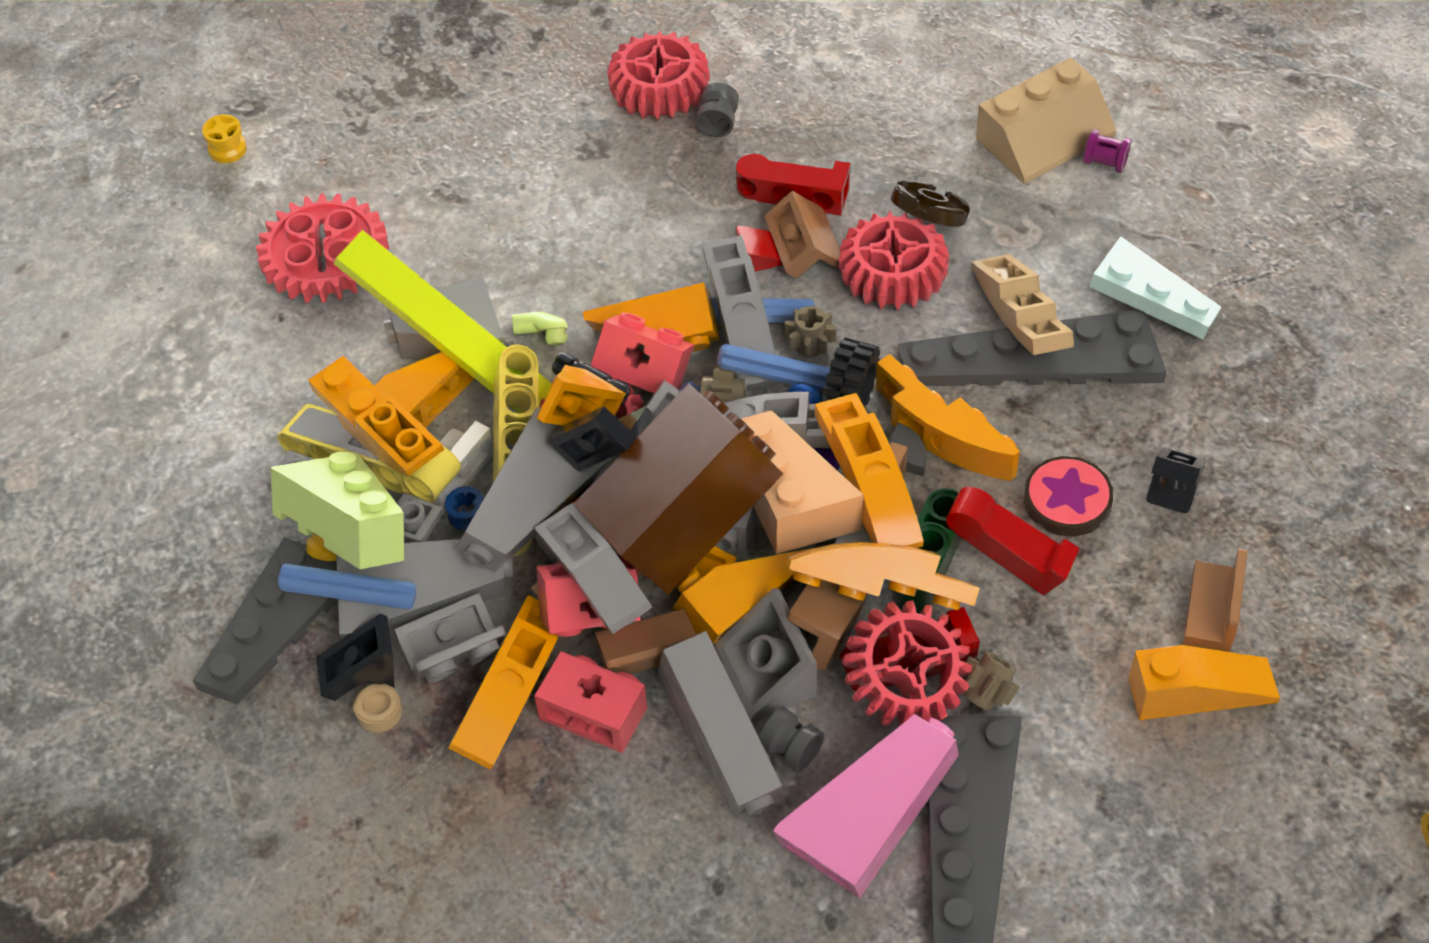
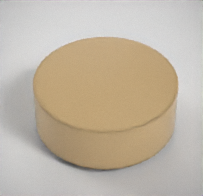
[353,684,403,732]

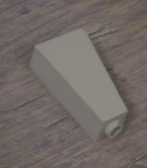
[455,407,610,572]
[336,539,513,640]
[657,631,782,817]

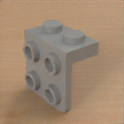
[393,593,506,685]

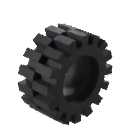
[822,337,881,408]

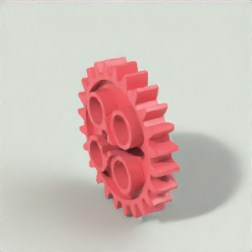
[256,193,389,303]

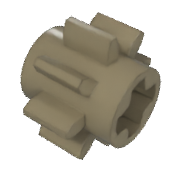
[785,305,837,358]
[700,367,746,403]
[962,651,1020,711]

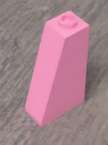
[773,714,959,898]

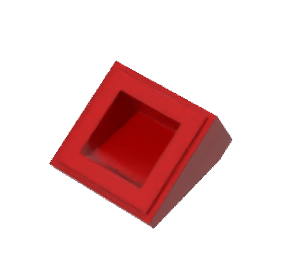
[735,226,783,272]

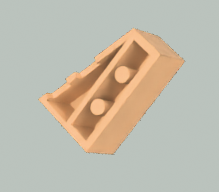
[742,410,864,555]

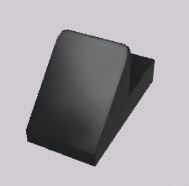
[1146,447,1206,513]
[317,613,395,701]

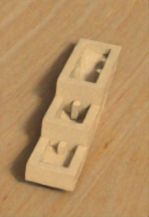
[971,254,1074,355]

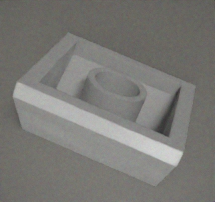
[714,588,817,720]

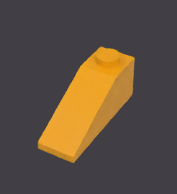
[583,282,720,352]
[374,352,475,428]
[537,365,626,425]
[673,548,812,645]
[1128,645,1280,720]

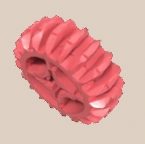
[607,30,710,121]
[838,210,949,311]
[842,600,972,726]

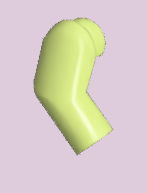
[512,312,569,345]

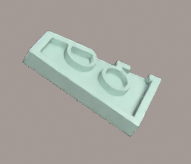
[1089,237,1221,339]

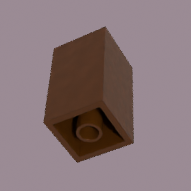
[573,383,783,595]

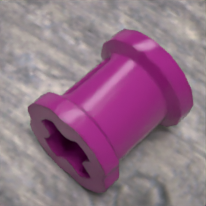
[1083,129,1132,173]

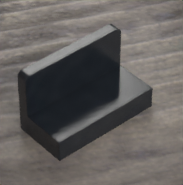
[547,406,653,471]

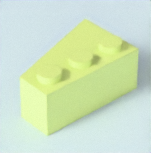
[270,451,404,569]

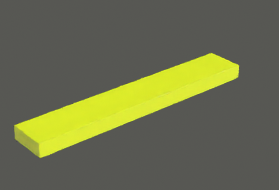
[334,230,552,414]

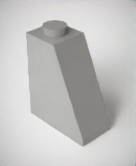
[383,277,504,360]

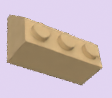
[976,57,1116,184]

